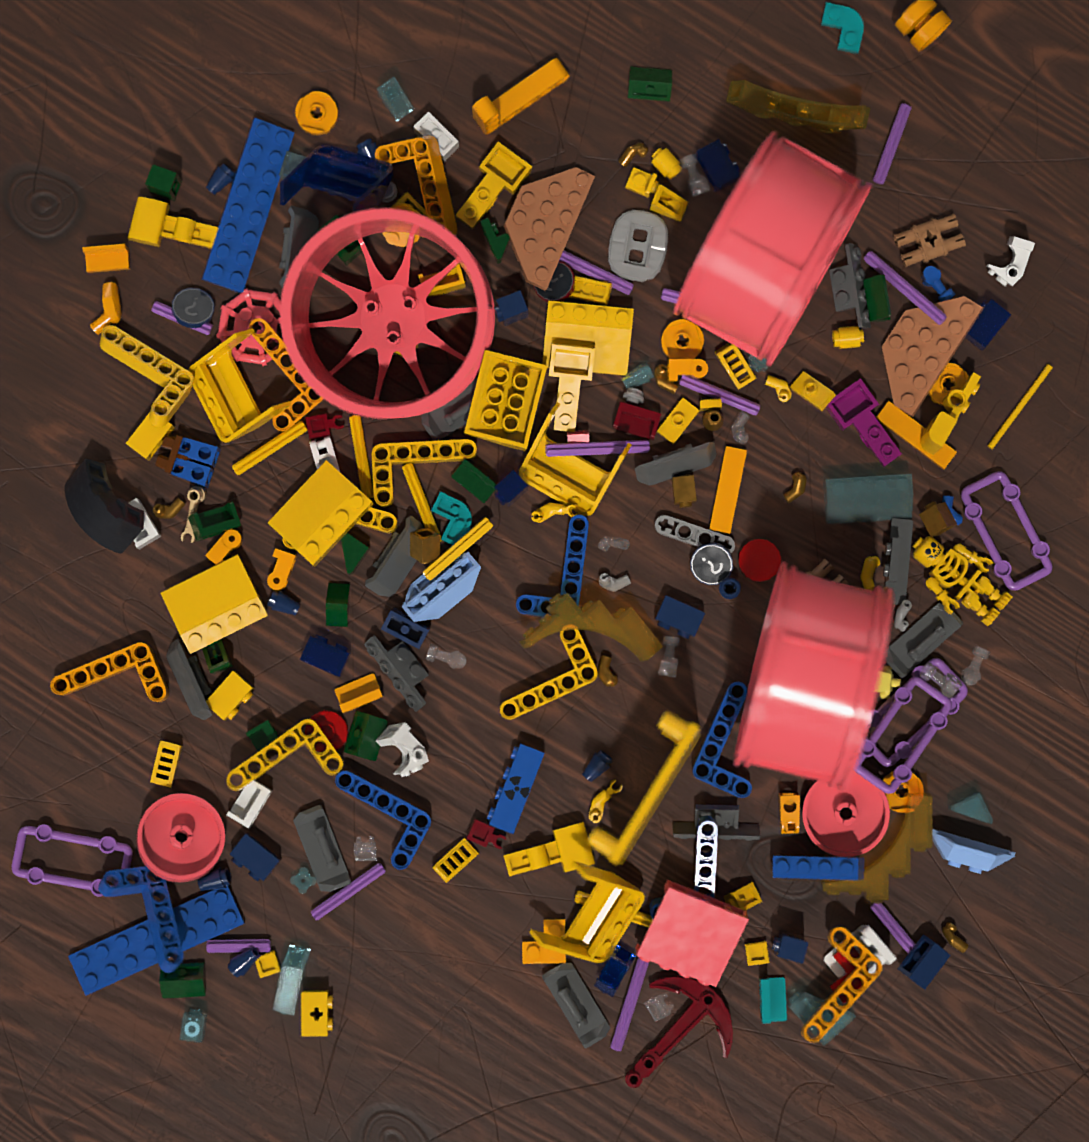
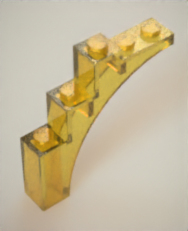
[726,80,871,134]
[519,593,663,662]
[822,793,932,904]

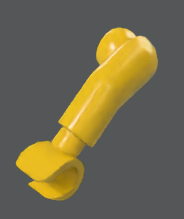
[531,503,580,523]
[860,556,880,591]
[589,779,623,823]

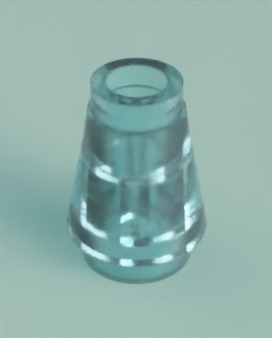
[622,362,655,389]

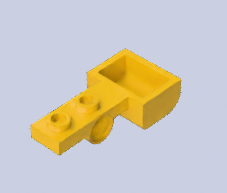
[456,142,532,229]
[128,197,218,248]
[549,343,595,432]
[920,372,981,455]
[503,822,596,876]

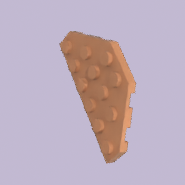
[504,167,595,291]
[882,296,983,417]

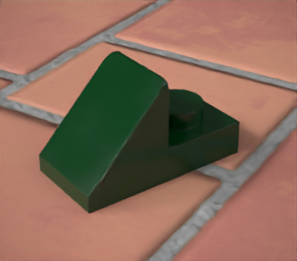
[480,218,510,264]

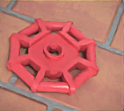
[216,288,285,366]

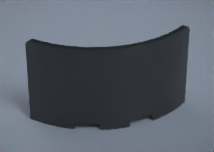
[65,458,144,554]

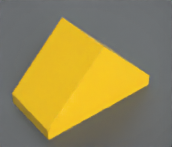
[650,184,688,221]

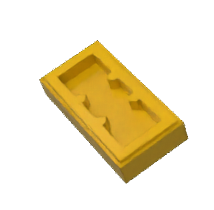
[569,276,613,306]
[790,371,836,411]
[656,398,700,445]

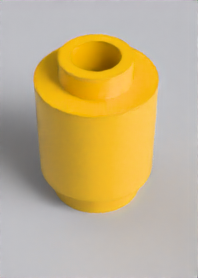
[651,148,682,180]
[832,326,864,349]

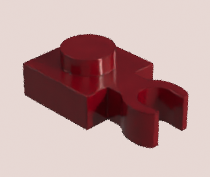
[305,414,344,439]
[466,818,506,849]

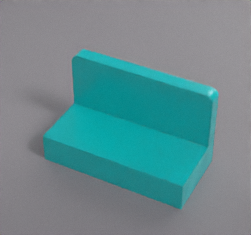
[759,977,787,1024]

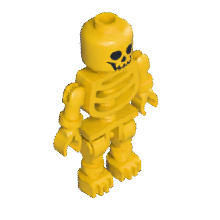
[912,536,1012,627]

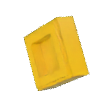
[699,399,722,411]
[745,941,769,966]
[255,950,281,978]

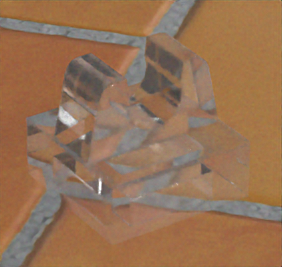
[354,836,377,861]
[644,993,674,1022]

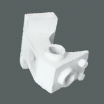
[987,236,1035,286]
[375,722,429,777]

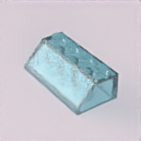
[823,474,913,524]

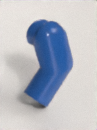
[942,496,963,526]

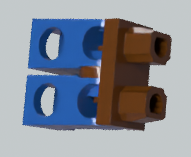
[155,435,221,488]

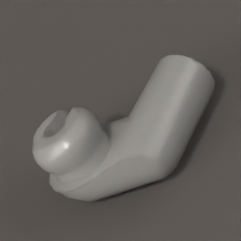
[599,573,631,592]
[894,600,912,632]

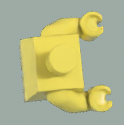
[877,666,901,699]

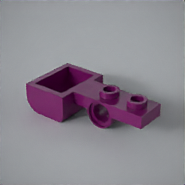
[826,378,902,467]

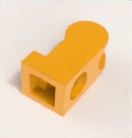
[667,359,708,382]
[205,529,243,565]
[267,548,297,591]
[778,792,800,834]

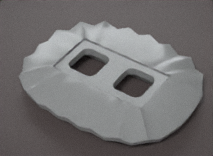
[608,210,668,282]

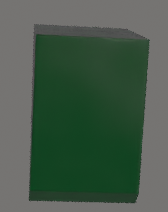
[341,533,370,575]
[326,583,350,627]
[202,639,234,674]

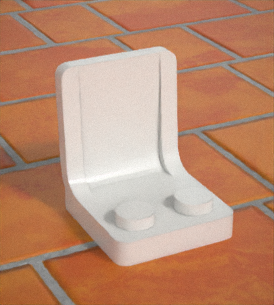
[823,925,896,978]

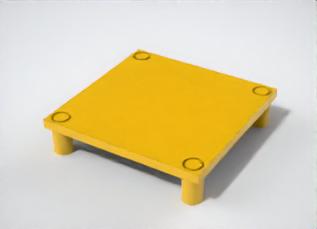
[587,711,701,865]

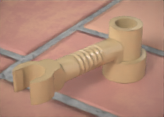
[181,485,207,543]

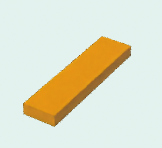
[876,401,957,470]
[709,446,747,534]

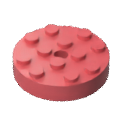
[802,771,890,857]
[137,793,225,882]

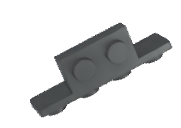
[829,243,871,329]
[883,518,913,605]
[364,635,429,712]
[673,804,760,841]

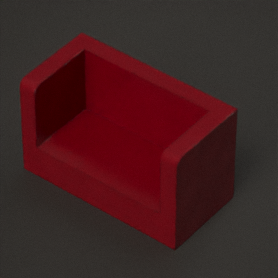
[613,402,661,441]

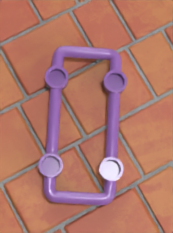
[961,471,1053,591]
[864,658,968,767]
[854,677,952,794]
[12,824,133,896]

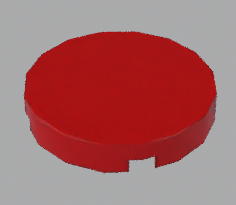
[738,539,781,582]
[305,710,348,753]

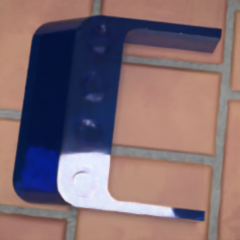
[280,145,393,213]

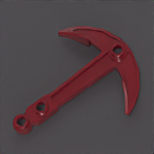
[625,976,733,1088]

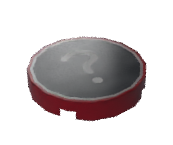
[533,261,576,302]

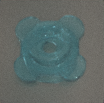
[290,868,316,894]

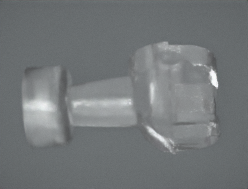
[680,154,710,196]
[658,636,680,677]
[426,644,467,670]
[961,645,991,686]
[920,662,962,698]

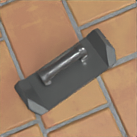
[279,206,319,288]
[421,377,478,441]
[635,442,716,485]
[365,516,425,597]
[884,603,963,678]
[166,639,213,720]
[293,805,351,892]
[542,963,610,1048]

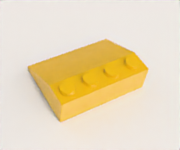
[542,301,634,376]
[464,350,547,451]
[268,460,374,567]
[160,554,268,654]

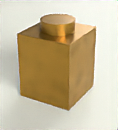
[671,475,697,508]
[919,501,957,537]
[410,528,440,564]

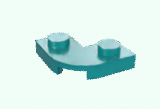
[821,2,864,54]
[431,492,472,545]

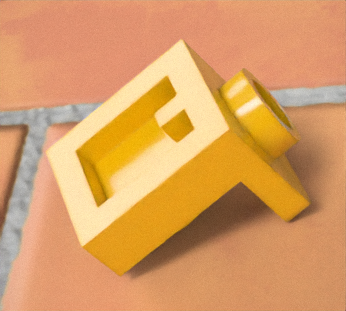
[625,167,659,198]
[723,882,762,911]

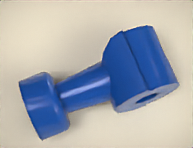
[921,266,956,302]

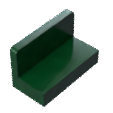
[628,67,672,101]
[863,274,891,322]
[451,459,498,504]
[344,711,388,761]
[159,963,206,999]

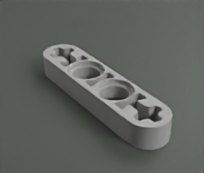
[654,515,735,553]

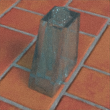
[273,945,311,1015]
[787,991,856,1046]

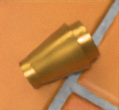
[702,410,724,431]

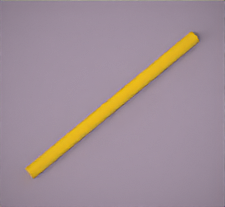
[988,364,1053,450]

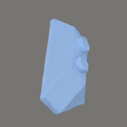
[402,552,481,622]
[928,828,1016,874]

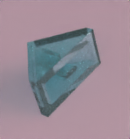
[376,76,414,121]
[948,792,993,824]

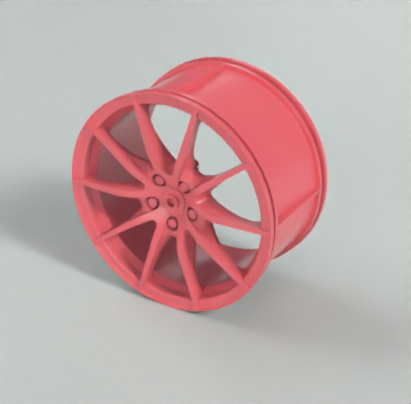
[673,131,872,367]
[280,209,495,418]
[733,562,894,792]

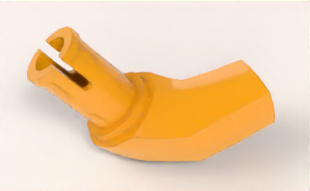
[90,282,121,335]

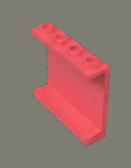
[635,880,749,987]

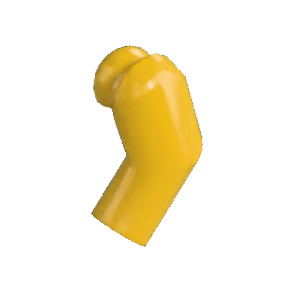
[765,375,791,402]

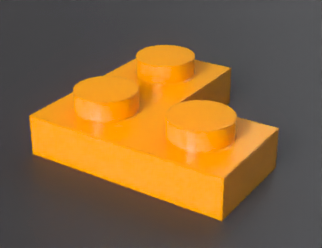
[522,919,566,964]

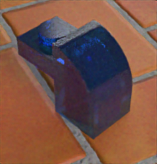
[594,945,635,997]

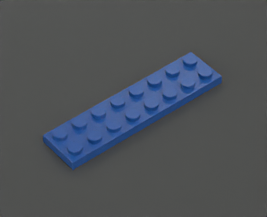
[201,118,294,293]
[68,885,245,996]

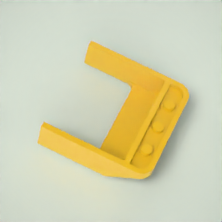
[188,328,292,443]
[519,402,632,516]
[529,861,645,963]

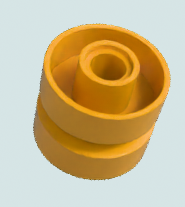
[894,0,952,52]

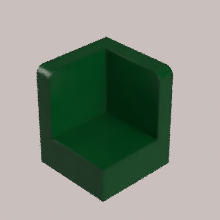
[246,720,279,751]

